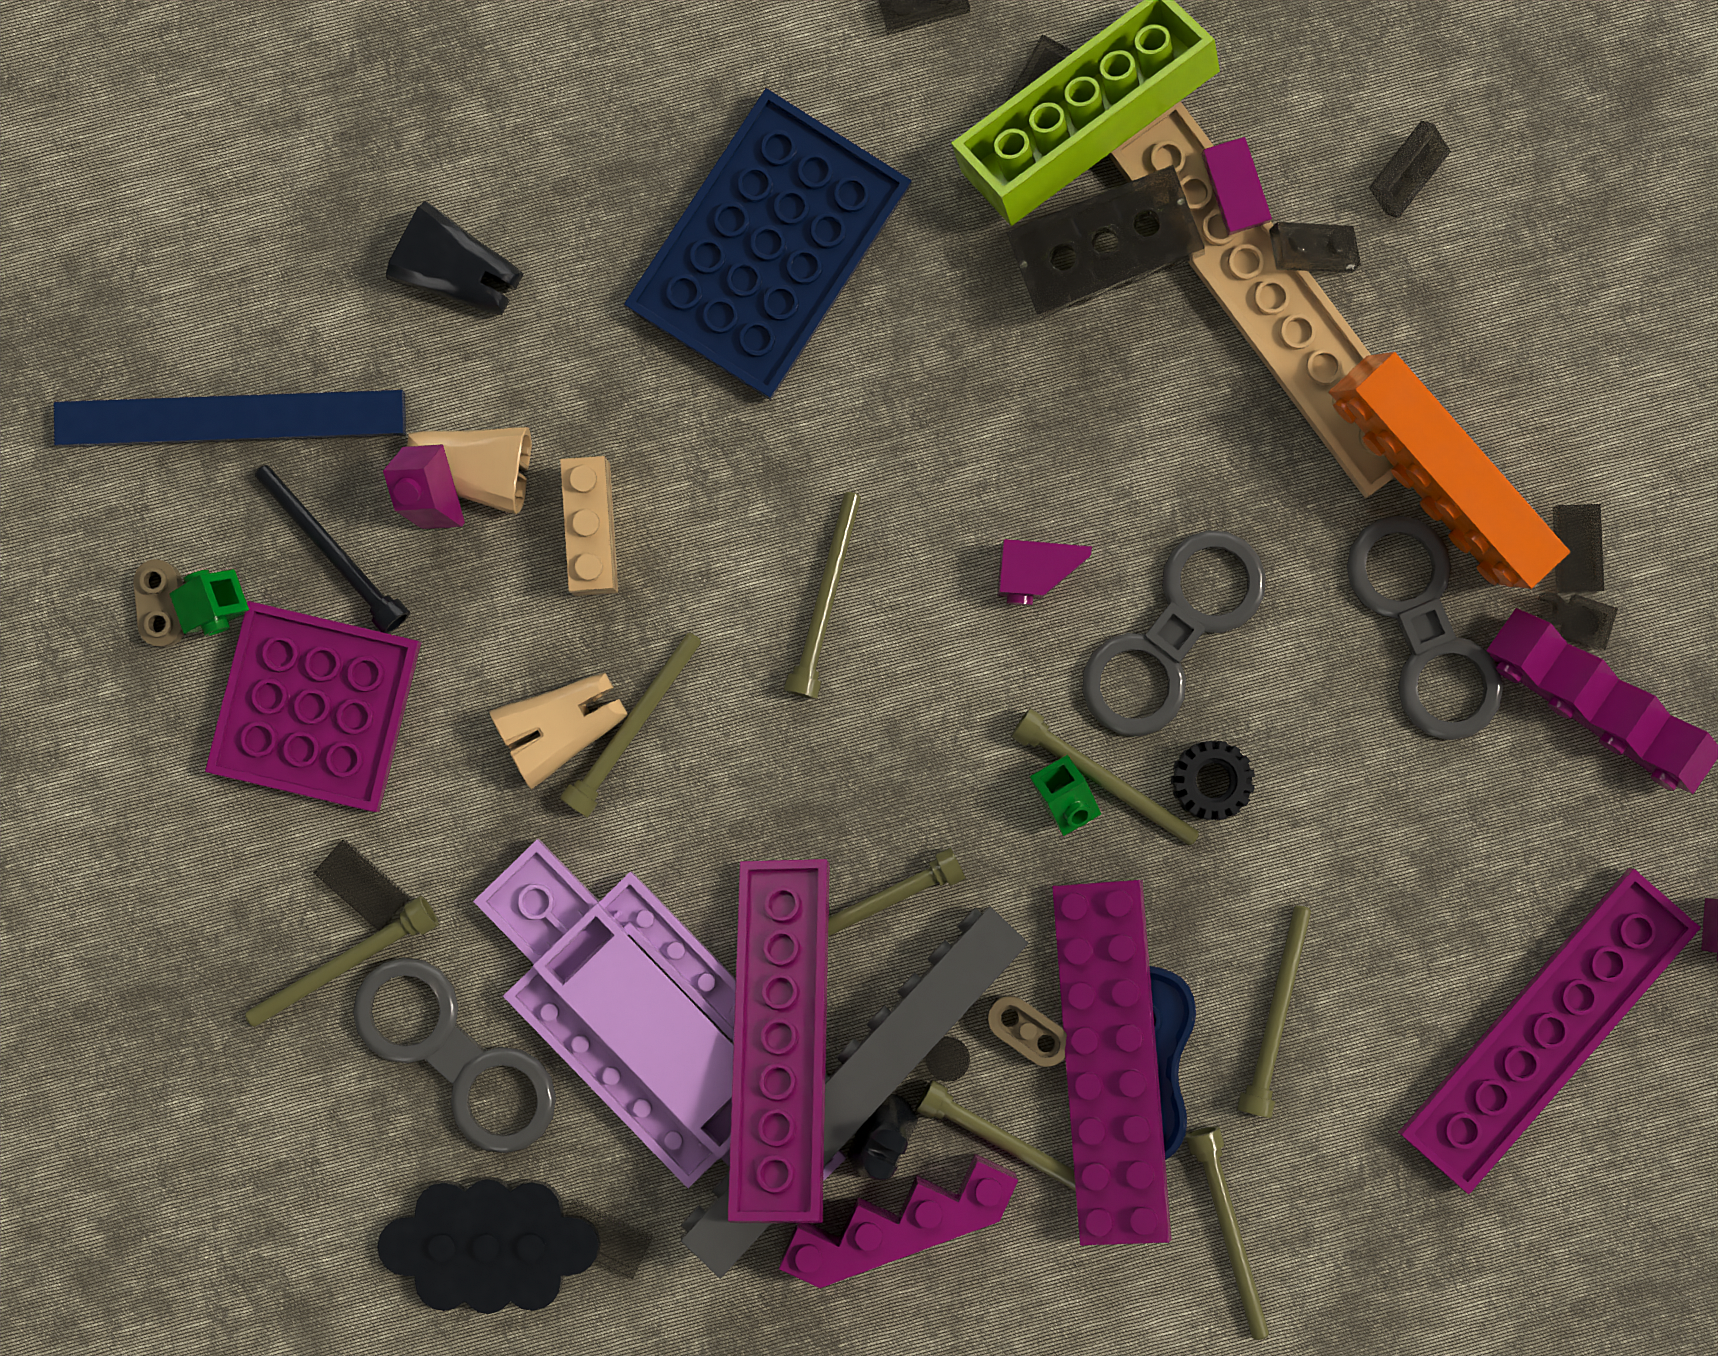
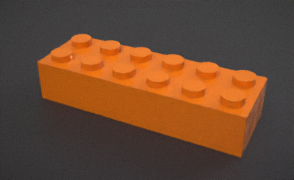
[1328,352,1571,589]

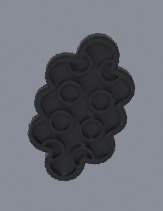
[377,1177,601,1314]

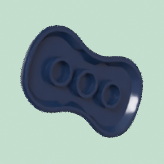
[1150,966,1196,1160]

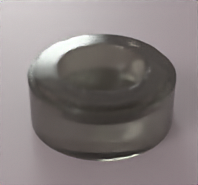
[925,1036,970,1082]

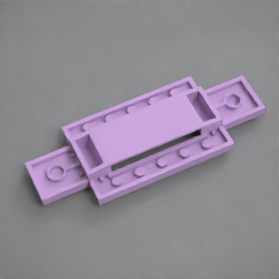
[473,839,846,1188]

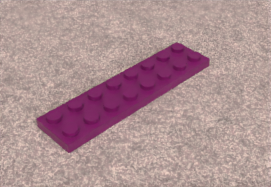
[728,859,830,1223]
[1398,868,1701,1195]
[1052,880,1172,1246]

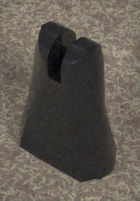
[386,201,523,316]
[847,1094,918,1180]

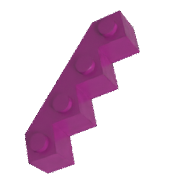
[1486,608,1718,794]
[779,1154,1018,1288]

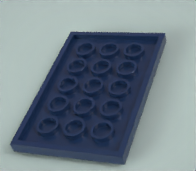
[624,88,912,401]

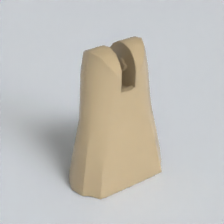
[407,427,532,514]
[489,673,628,789]

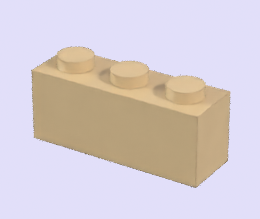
[560,456,618,596]

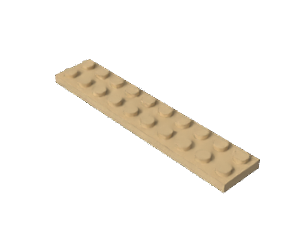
[1108,101,1395,499]

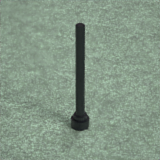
[255,465,410,634]

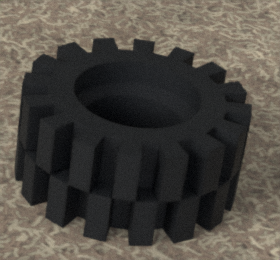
[1171,741,1255,820]

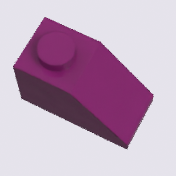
[383,444,465,529]
[997,539,1092,606]

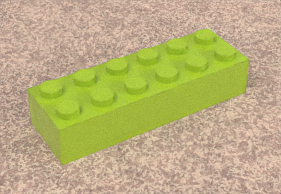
[951,0,1220,226]

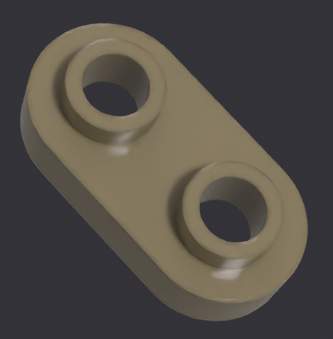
[133,559,184,647]
[987,995,1067,1067]

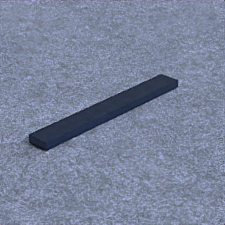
[54,390,406,447]

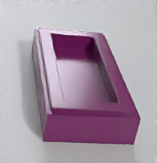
[1201,137,1272,236]

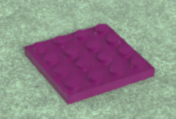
[205,601,422,812]

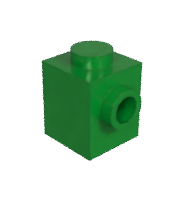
[169,569,249,637]
[1029,754,1101,836]

